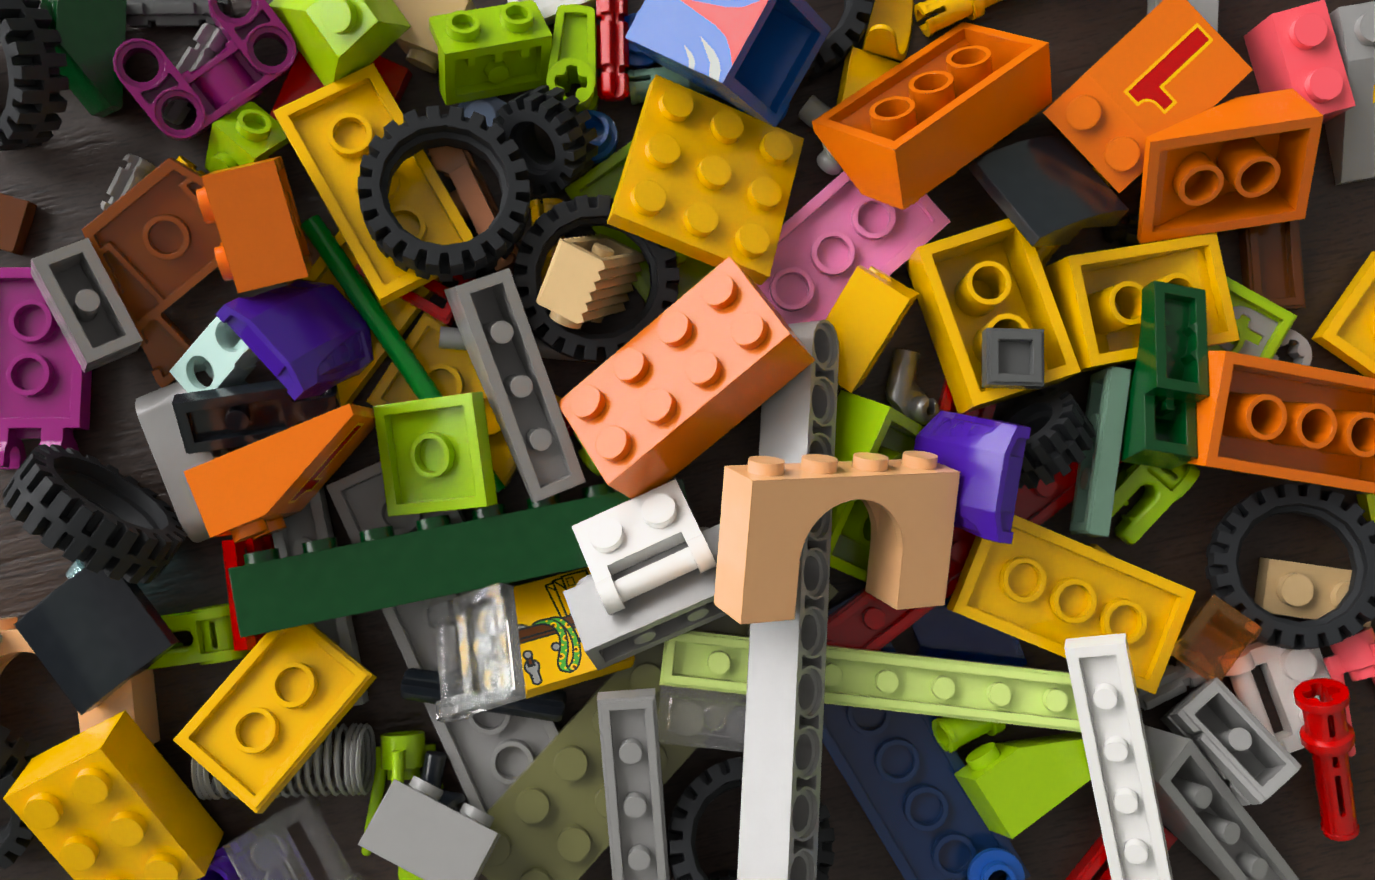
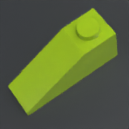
[954,732,1091,839]

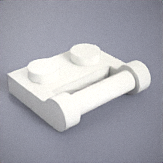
[572,479,717,615]
[1217,642,1331,753]

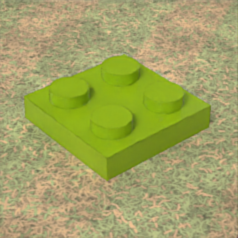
[373,392,498,517]

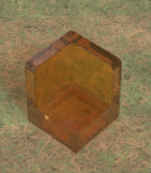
[1171,594,1263,681]

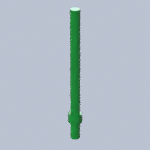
[300,215,506,494]

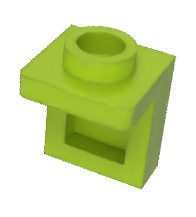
[204,102,289,173]

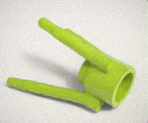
[361,731,444,856]

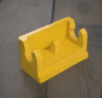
[825,265,919,393]

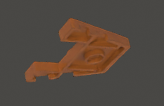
[81,157,320,388]

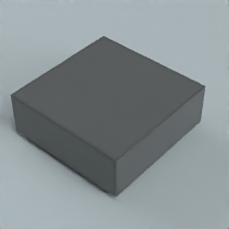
[982,328,1044,389]

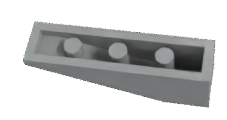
[444,268,586,503]
[1144,725,1299,880]

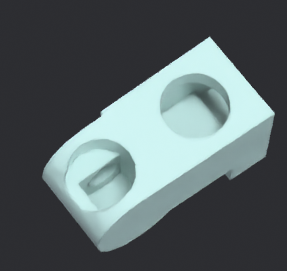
[169,317,260,393]

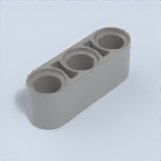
[135,382,229,543]

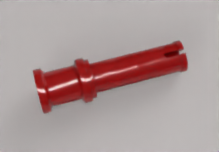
[1293,678,1360,841]

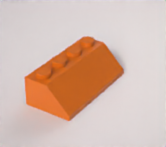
[812,22,1052,210]

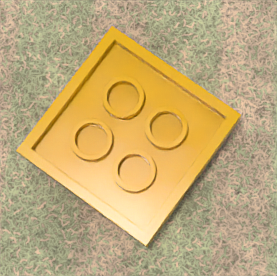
[607,74,804,285]

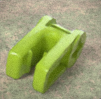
[546,4,599,113]
[1112,462,1200,545]
[147,603,250,670]

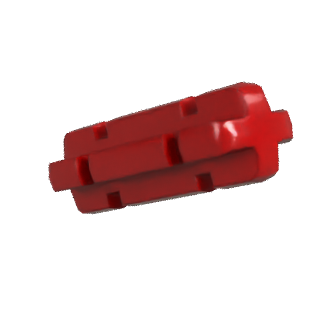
[596,0,630,102]

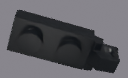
[172,380,341,454]

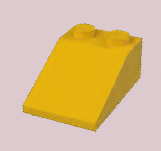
[1043,232,1240,373]

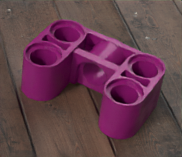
[113,0,296,141]

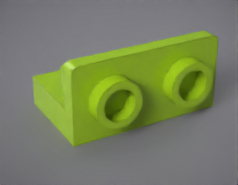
[429,0,552,105]

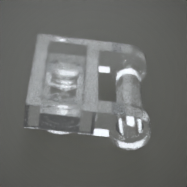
[427,583,526,722]
[223,794,363,880]

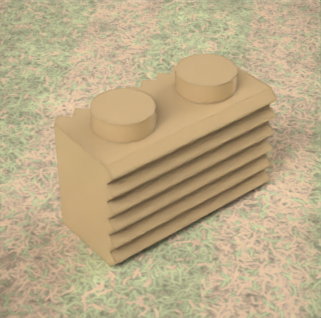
[536,233,646,329]

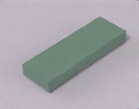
[1069,366,1132,537]

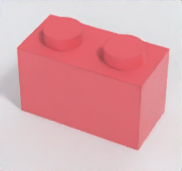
[1243,0,1356,124]

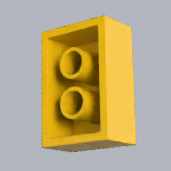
[905,218,1081,414]
[3,710,224,880]

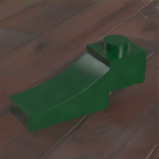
[1121,280,1209,470]

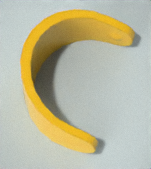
[862,0,914,61]

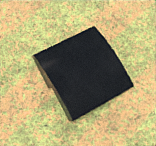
[968,135,1129,247]
[14,568,179,715]

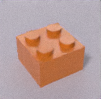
[196,156,313,293]

